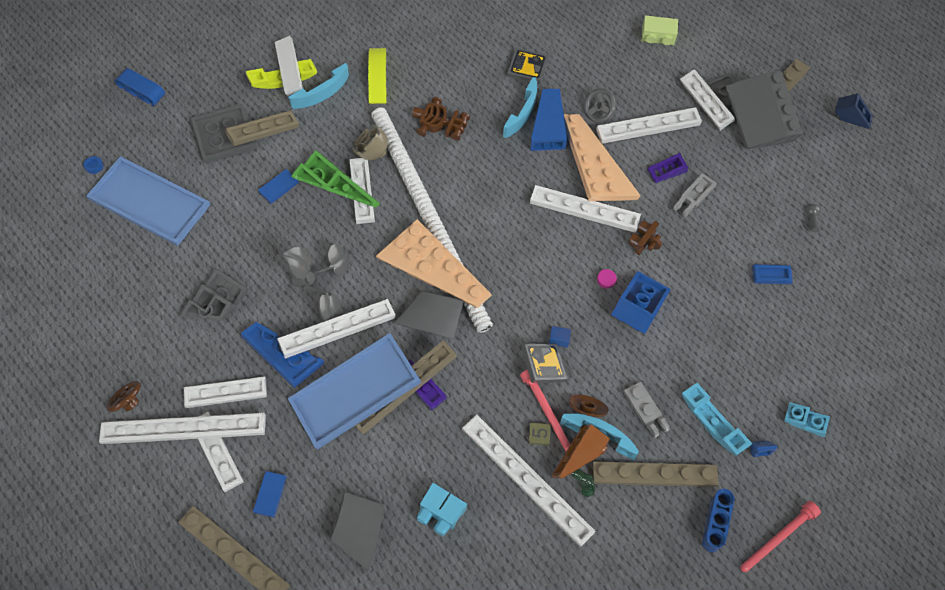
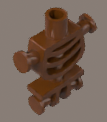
[412,97,470,141]

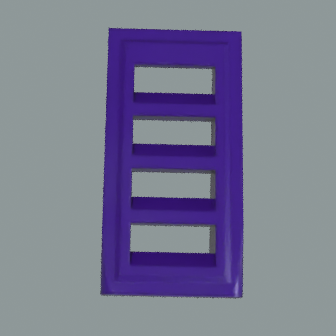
[647,153,688,183]

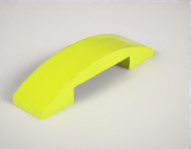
[368,48,386,104]
[246,59,317,89]

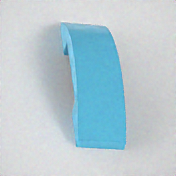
[289,63,349,109]
[503,77,537,138]
[681,383,752,456]
[560,414,639,460]

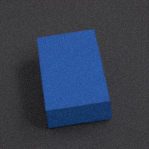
[258,169,299,204]
[752,264,793,284]
[253,471,287,518]

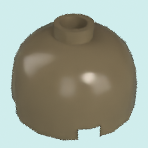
[353,125,388,161]

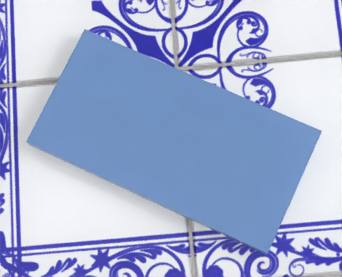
[86,156,211,246]
[288,333,421,450]

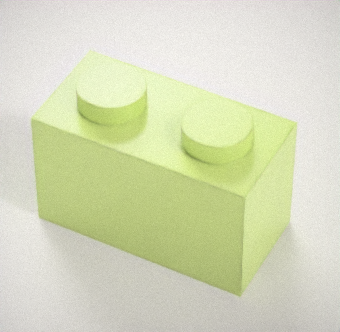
[641,16,678,45]

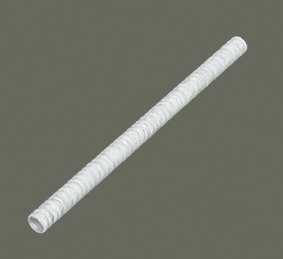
[372,108,493,333]

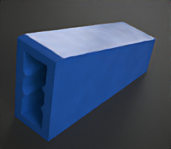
[530,88,567,151]

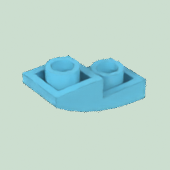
[784,402,830,437]

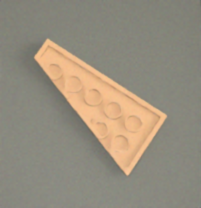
[564,114,641,201]
[376,219,492,308]

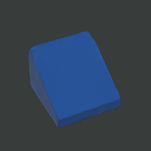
[549,326,571,348]
[750,440,777,457]

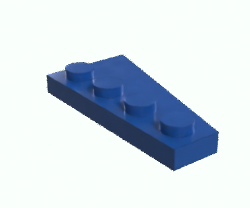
[241,322,324,388]

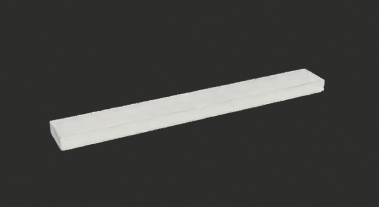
[99,413,266,444]
[462,415,596,547]

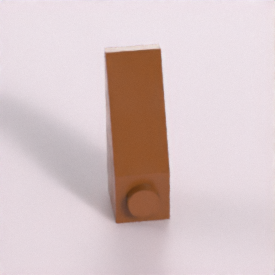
[551,424,610,479]

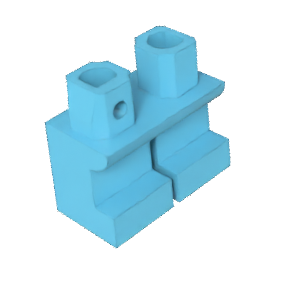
[417,483,467,536]

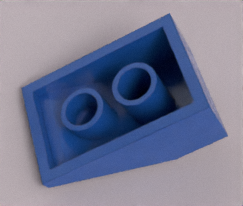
[611,271,671,334]

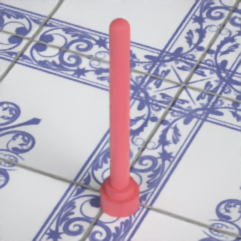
[520,369,570,452]
[740,500,821,572]

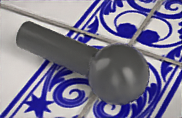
[805,204,820,233]

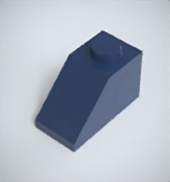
[835,93,873,129]

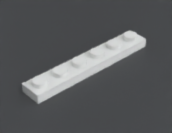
[596,108,702,144]
[530,185,641,233]
[278,299,395,358]

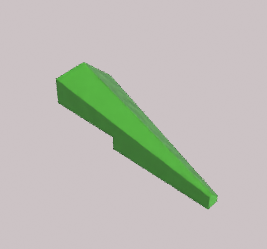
[291,150,380,208]

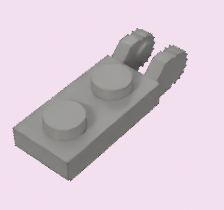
[673,173,717,218]
[623,382,670,438]

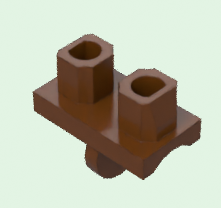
[628,221,662,255]

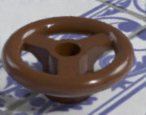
[106,381,141,412]

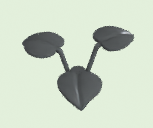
[281,244,349,322]

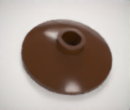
[569,395,609,417]

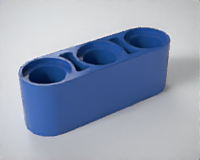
[115,68,166,106]
[702,488,734,552]

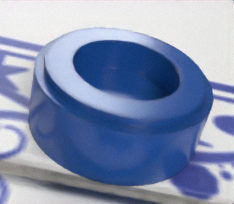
[83,156,103,174]

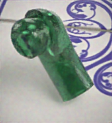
[572,469,595,497]

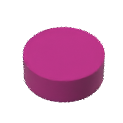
[597,269,617,289]

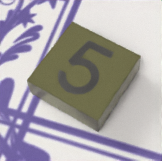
[529,423,550,446]

